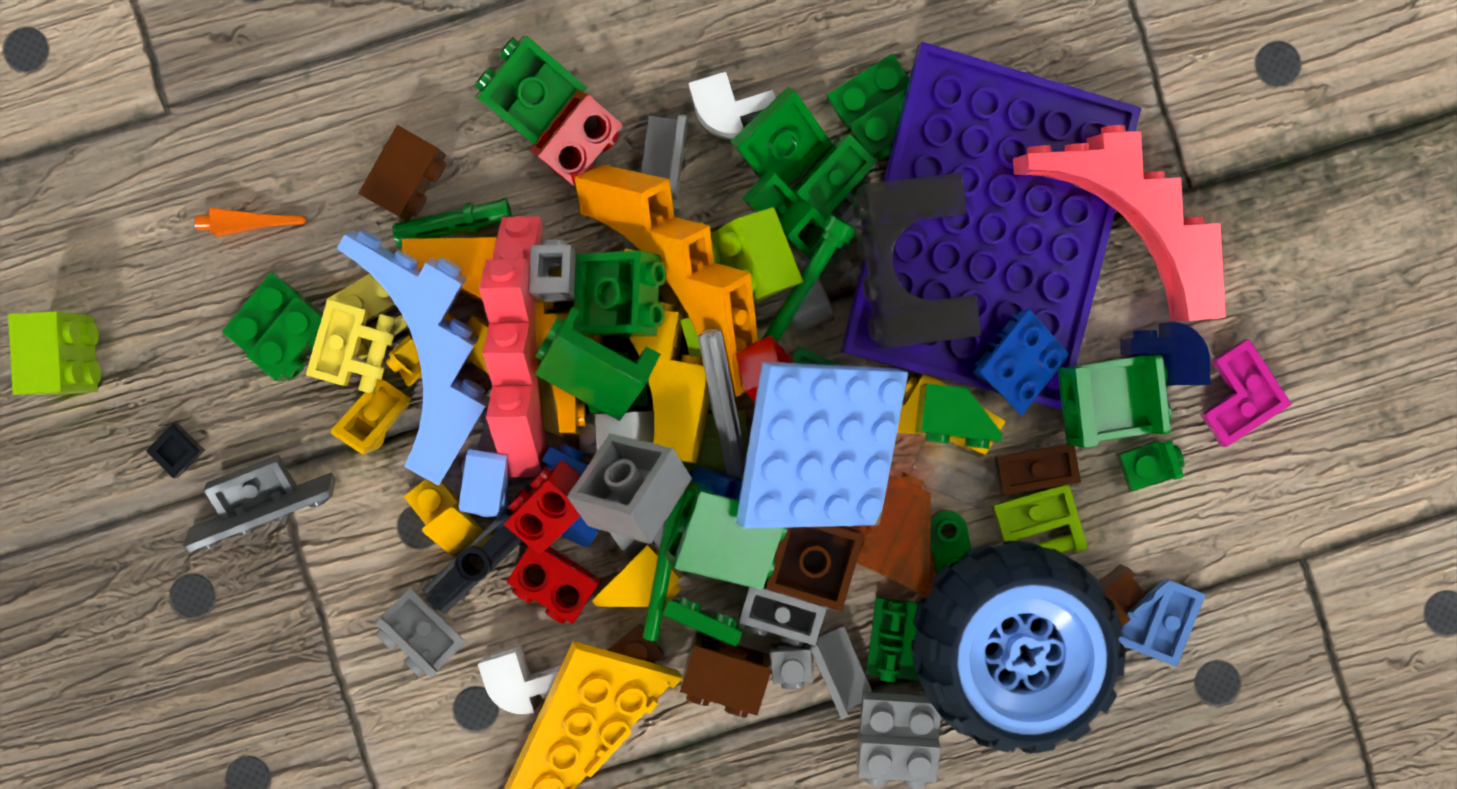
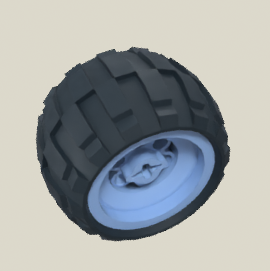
[911,541,1126,754]

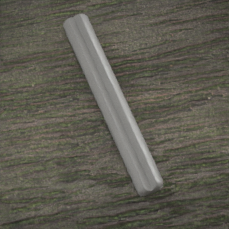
[698,329,746,477]

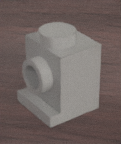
[529,239,578,302]
[770,643,813,689]

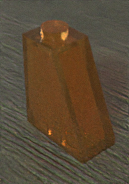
[857,472,931,596]

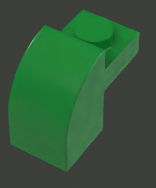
[742,169,826,260]

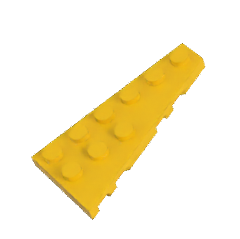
[504,641,683,789]

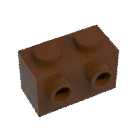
[358,125,446,221]

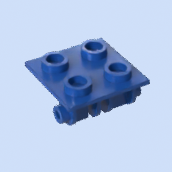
[972,308,1069,415]

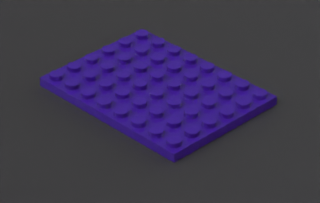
[840,42,1141,410]

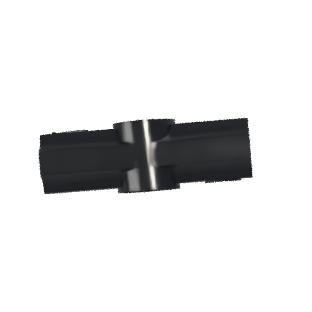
[422,509,522,614]

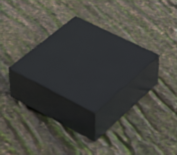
[146,423,205,478]

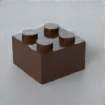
[765,526,865,612]
[680,632,772,718]

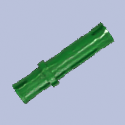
[392,197,512,248]

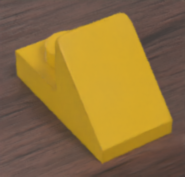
[331,379,411,455]
[403,479,483,556]

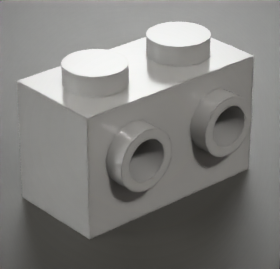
[739,585,827,647]

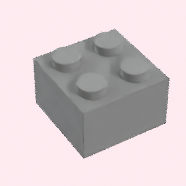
[567,434,692,544]

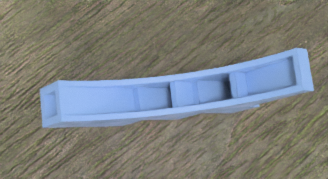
[337,230,490,486]

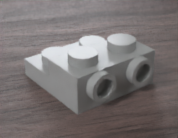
[856,692,941,789]

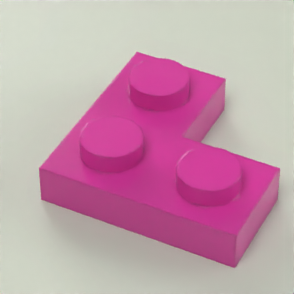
[1200,339,1292,447]

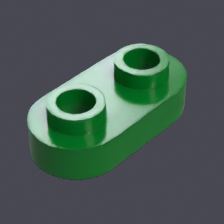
[927,510,972,575]

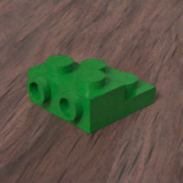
[474,36,587,145]
[826,53,909,162]
[573,250,666,337]
[221,272,323,381]

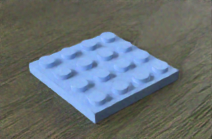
[736,362,908,528]

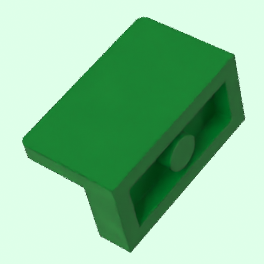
[791,134,878,219]

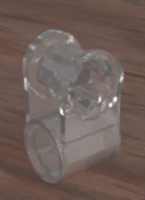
[784,256,834,333]

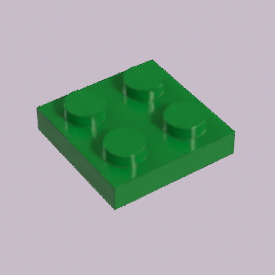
[730,87,833,186]

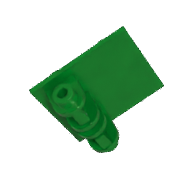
[866,597,920,682]

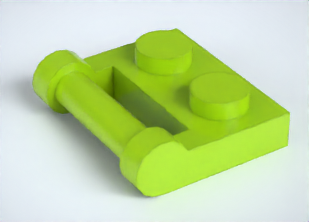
[992,484,1088,553]

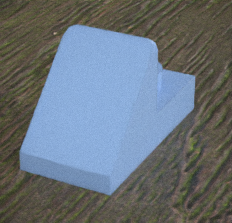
[459,449,509,518]

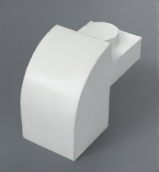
[688,71,775,141]
[579,411,654,453]
[478,645,561,714]

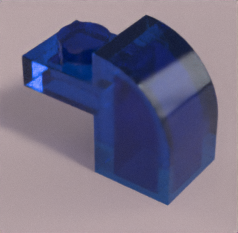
[1120,322,1211,385]

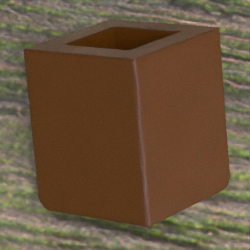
[1100,564,1145,627]

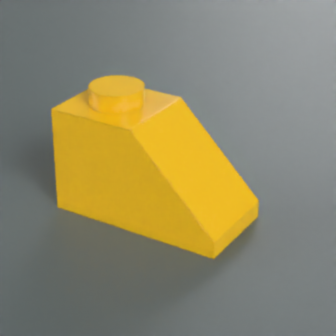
[592,543,682,607]

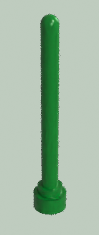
[761,213,857,343]

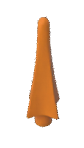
[195,207,306,237]

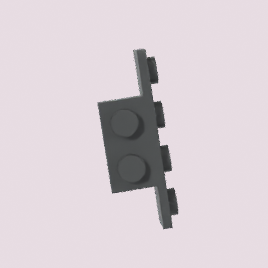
[183,455,336,552]

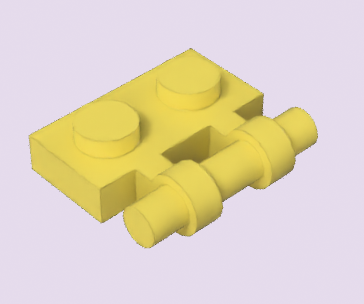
[306,299,395,394]

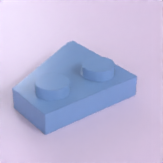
[1119,578,1206,667]

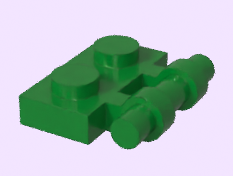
[662,596,743,648]

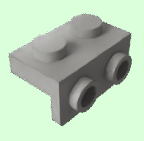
[374,587,466,678]

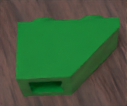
[915,383,1003,449]

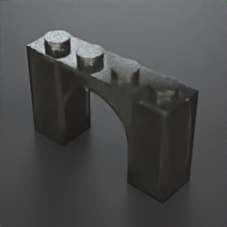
[853,173,981,348]

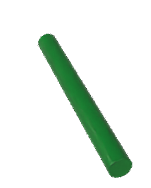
[643,487,687,641]

